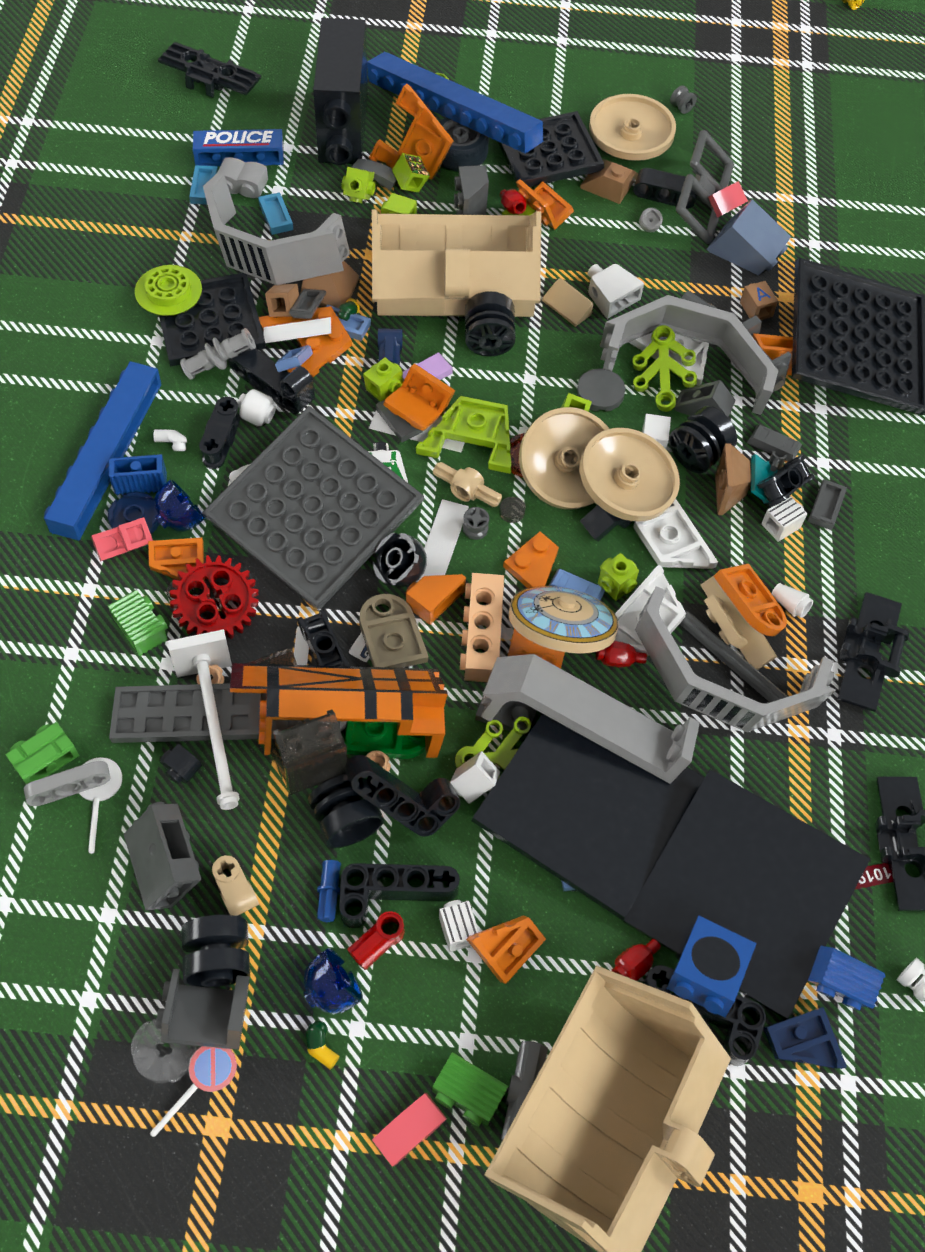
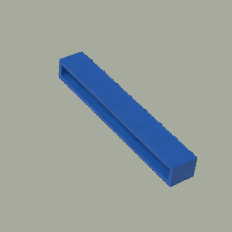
[44,361,162,541]

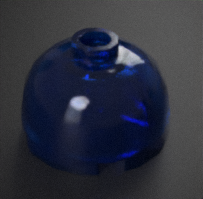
[154,479,205,532]
[303,948,363,1014]

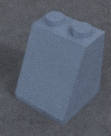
[707,199,791,275]

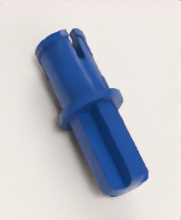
[317,860,341,922]

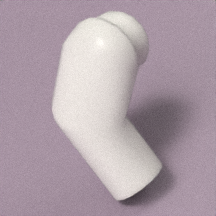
[154,429,187,451]

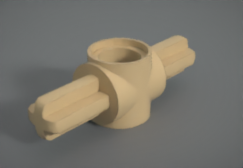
[433,462,502,507]

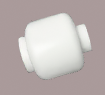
[237,389,276,426]

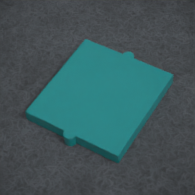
[751,454,778,504]

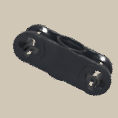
[199,397,241,469]
[757,454,815,507]
[297,609,349,666]

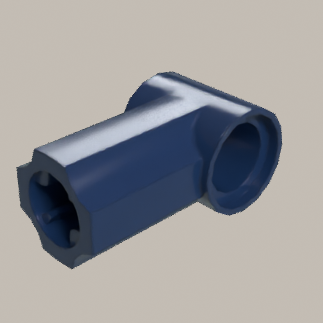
[378,328,403,366]

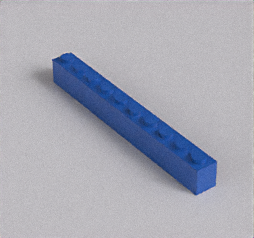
[367,52,543,153]

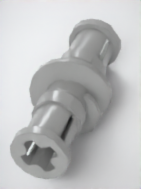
[180,328,256,380]

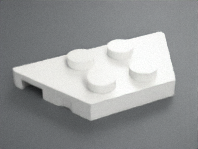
[629,333,709,386]
[633,499,718,569]
[614,564,686,655]

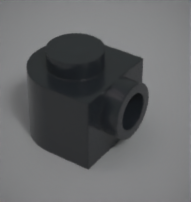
[160,744,202,784]

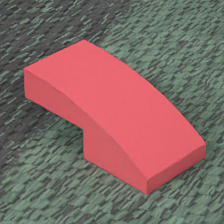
[708,181,748,217]
[91,517,153,562]
[372,1093,447,1167]

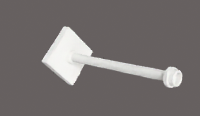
[167,629,240,810]

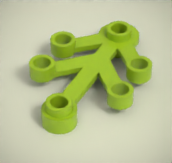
[633,325,697,412]
[455,717,531,781]

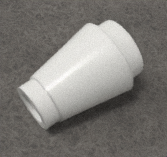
[772,583,813,618]

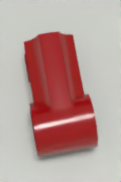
[347,911,405,971]

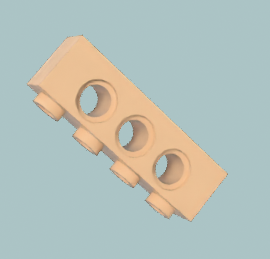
[460,573,504,682]

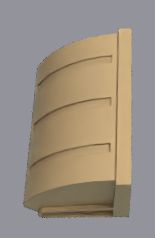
[372,209,541,317]
[485,965,731,1252]

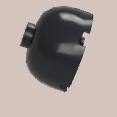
[373,533,427,587]

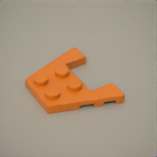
[369,84,454,180]
[259,306,352,377]

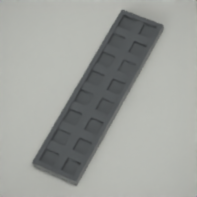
[109,683,340,743]

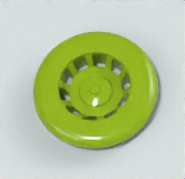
[135,265,202,316]

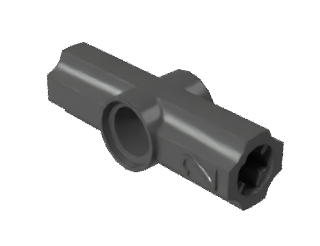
[501,1041,548,1141]

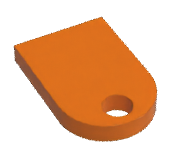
[713,564,787,636]

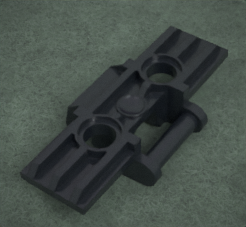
[158,42,261,98]
[837,592,909,712]
[875,776,925,911]

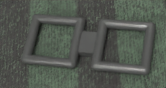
[676,130,734,244]

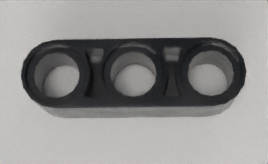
[633,168,697,209]

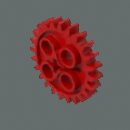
[169,555,259,639]

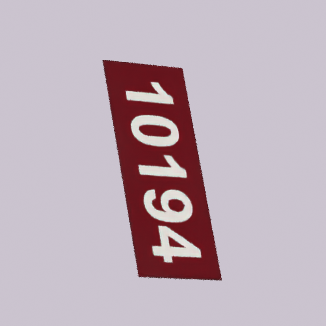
[855,863,893,890]

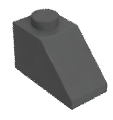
[674,380,736,417]

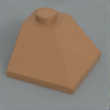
[580,159,638,204]
[300,261,359,308]
[715,444,751,515]

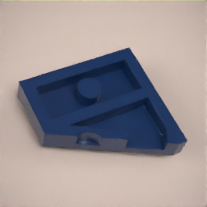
[763,1007,847,1069]

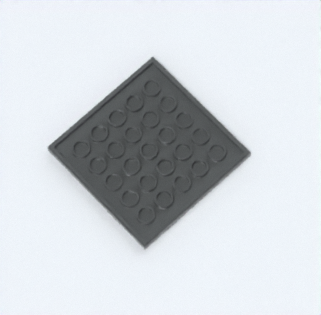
[202,406,424,611]

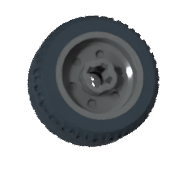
[439,117,489,172]

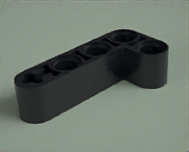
[228,349,315,415]
[345,755,460,837]
[339,863,460,928]
[643,965,766,1066]

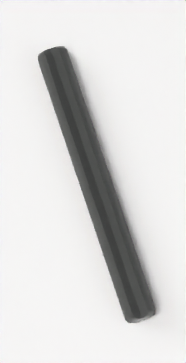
[680,611,787,702]

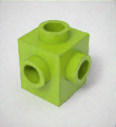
[341,167,375,203]
[363,358,403,402]
[598,553,639,601]

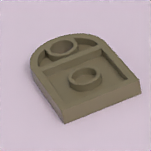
[359,594,428,668]

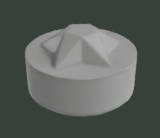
[639,208,663,232]

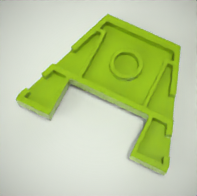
[416,396,511,474]

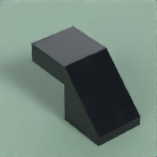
[580,505,633,542]

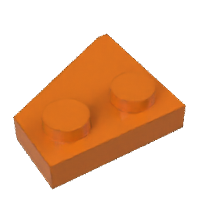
[503,532,559,588]
[148,537,205,582]
[466,916,546,984]

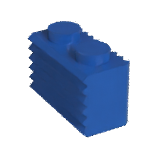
[109,454,167,496]
[808,946,886,1011]

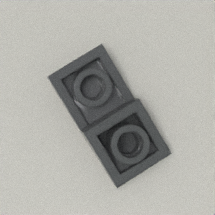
[351,159,397,190]

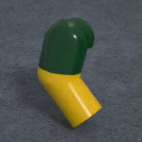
[337,298,360,321]
[306,1020,340,1070]

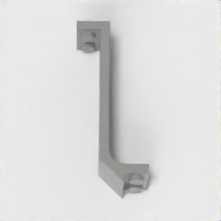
[481,654,700,784]

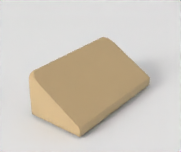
[542,278,593,327]

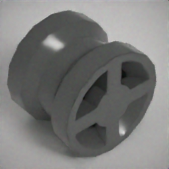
[670,85,697,114]
[463,507,489,540]

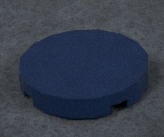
[108,492,161,534]

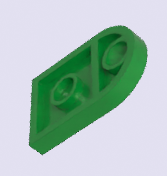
[344,721,426,759]

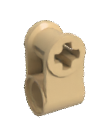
[212,855,260,916]

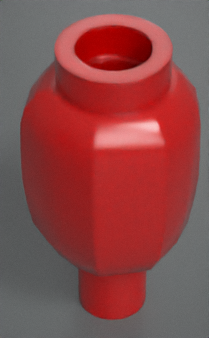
[500,189,527,215]
[596,641,647,667]
[612,939,661,981]

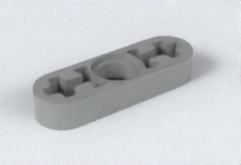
[24,761,111,806]

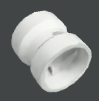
[897,958,925,1002]

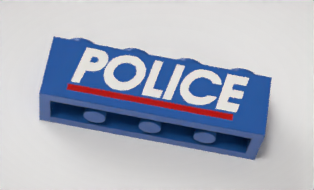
[193,129,284,166]

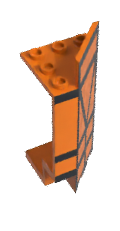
[230,663,448,758]

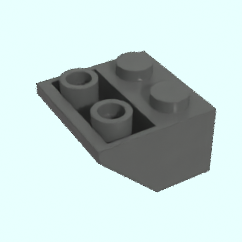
[454,165,489,215]

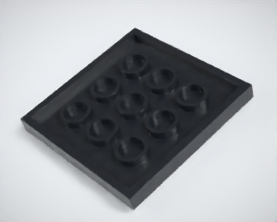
[498,111,604,187]
[159,273,266,367]

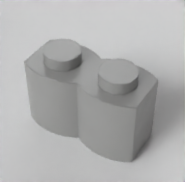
[217,158,268,198]

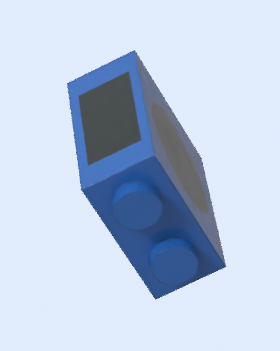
[666,916,757,1018]

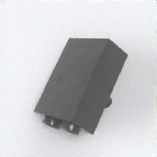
[124,802,201,910]

